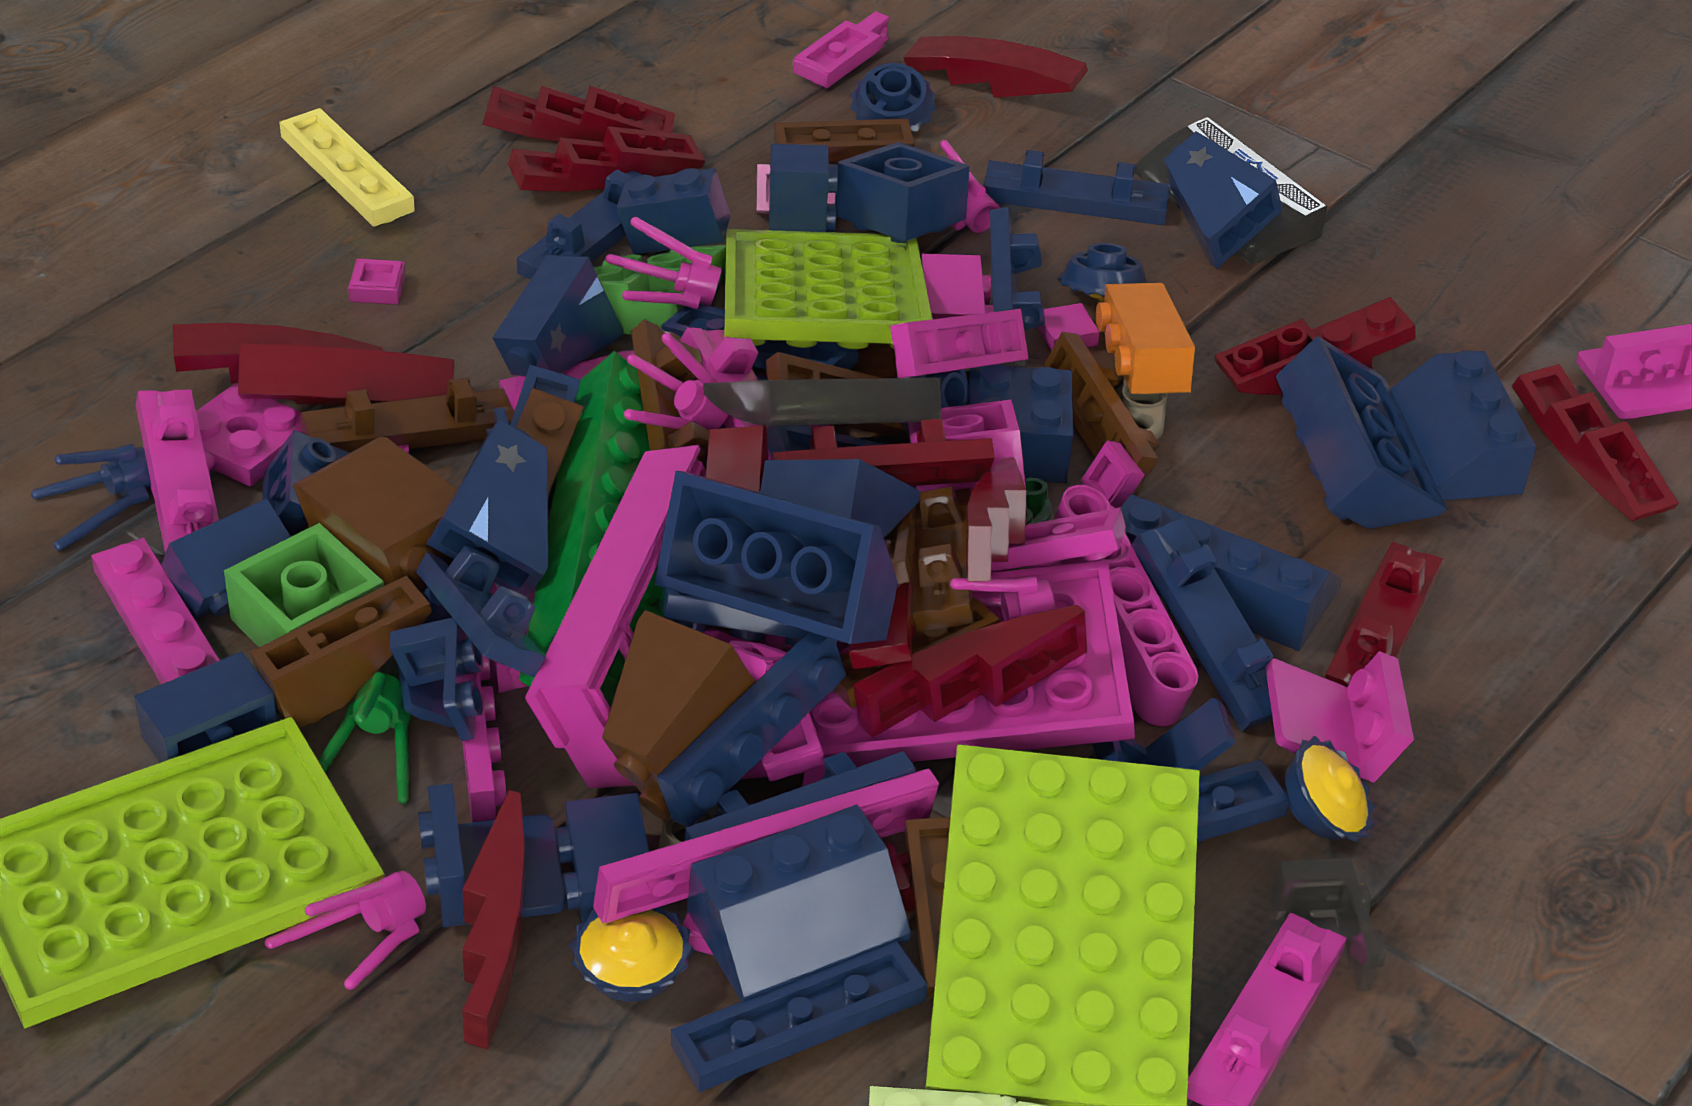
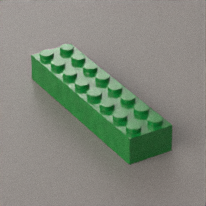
[519,351,664,707]

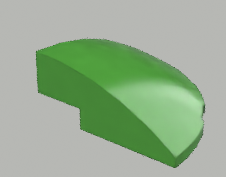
[594,245,726,335]

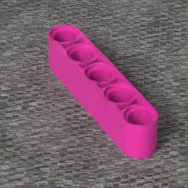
[1053,485,1198,726]

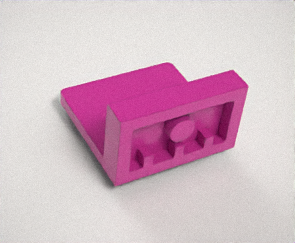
[1265,651,1414,783]

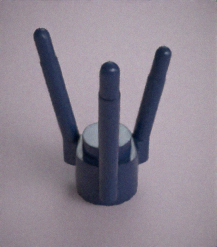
[31,444,151,551]

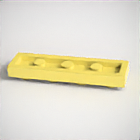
[280,108,415,227]

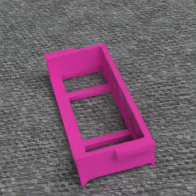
[525,445,706,788]

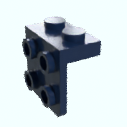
[418,783,566,927]

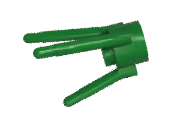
[318,672,412,805]

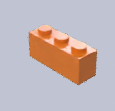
[1096,283,1195,394]

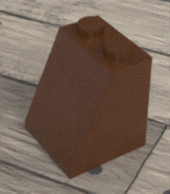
[293,436,457,590]
[602,610,756,820]

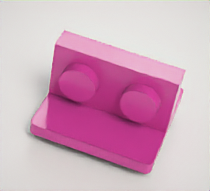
[1576,324,1692,419]

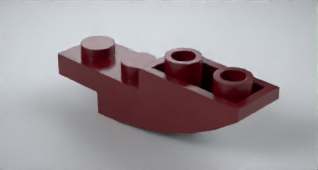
[1215,297,1416,395]

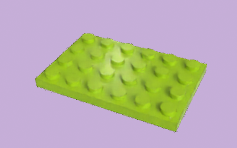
[724,229,932,349]
[0,717,385,1029]
[925,744,1200,1106]

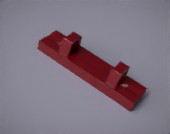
[771,419,995,486]
[1325,542,1443,687]

